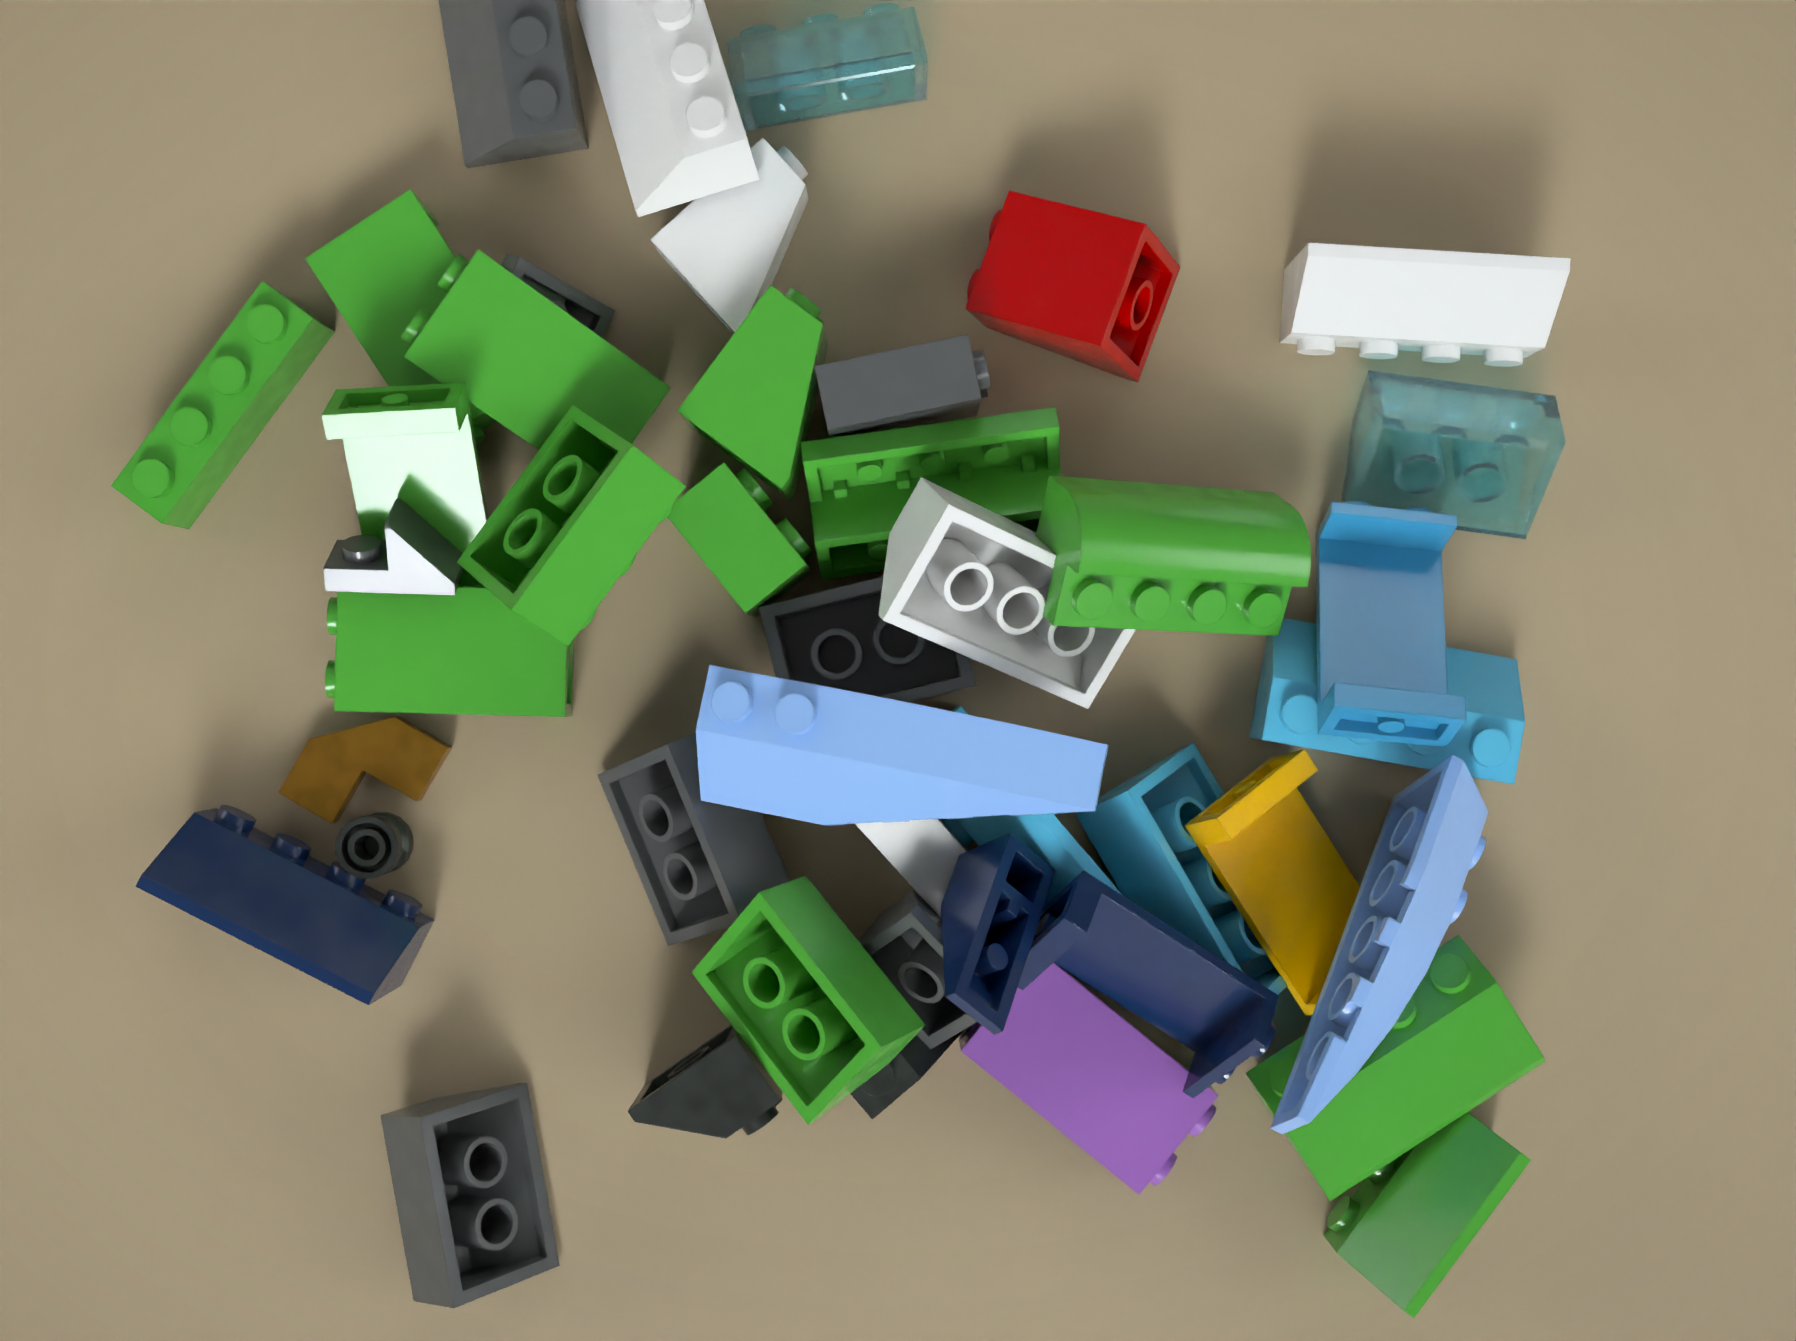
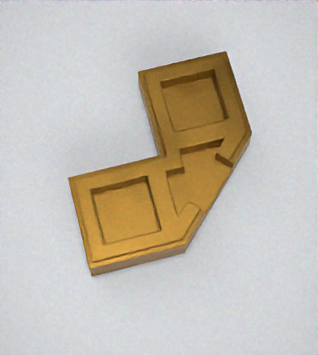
[278,716,452,824]

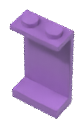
[959,963,1219,1195]

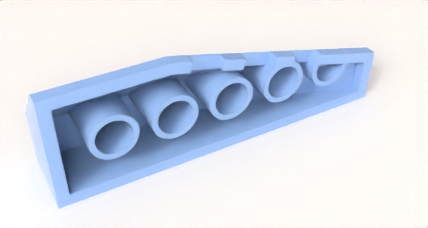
[696,665,1108,826]
[1270,755,1489,1134]

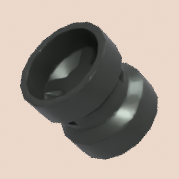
[335,812,413,879]

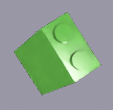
[677,285,828,501]

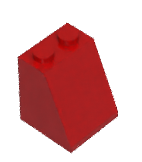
[965,190,1180,382]

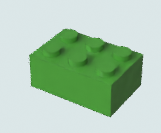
[457,405,686,647]

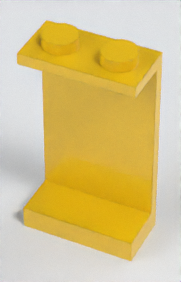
[1184,749,1360,1015]

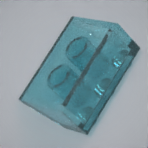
[727,3,928,131]
[1341,370,1566,539]

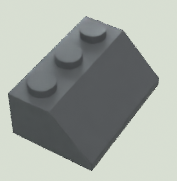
[439,0,589,168]
[598,733,789,946]
[380,1083,560,1308]

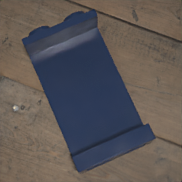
[1018,870,1279,1098]

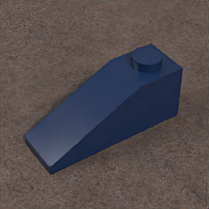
[941,833,1056,1034]

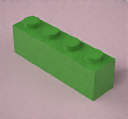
[111,281,335,529]

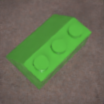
[692,876,925,1125]
[1323,1112,1531,1318]

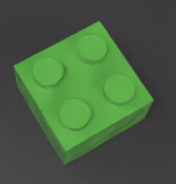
[668,462,813,617]

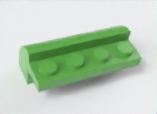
[801,407,1062,579]
[1036,475,1311,636]

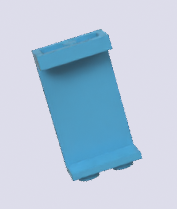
[1315,501,1467,748]

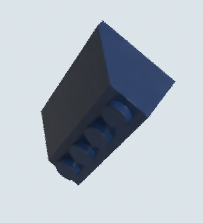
[135,805,435,1005]

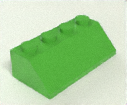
[1246,935,1545,1201]

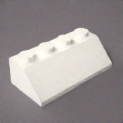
[575,0,760,217]
[1280,243,1571,367]
[878,478,1135,709]

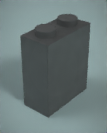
[814,334,990,437]

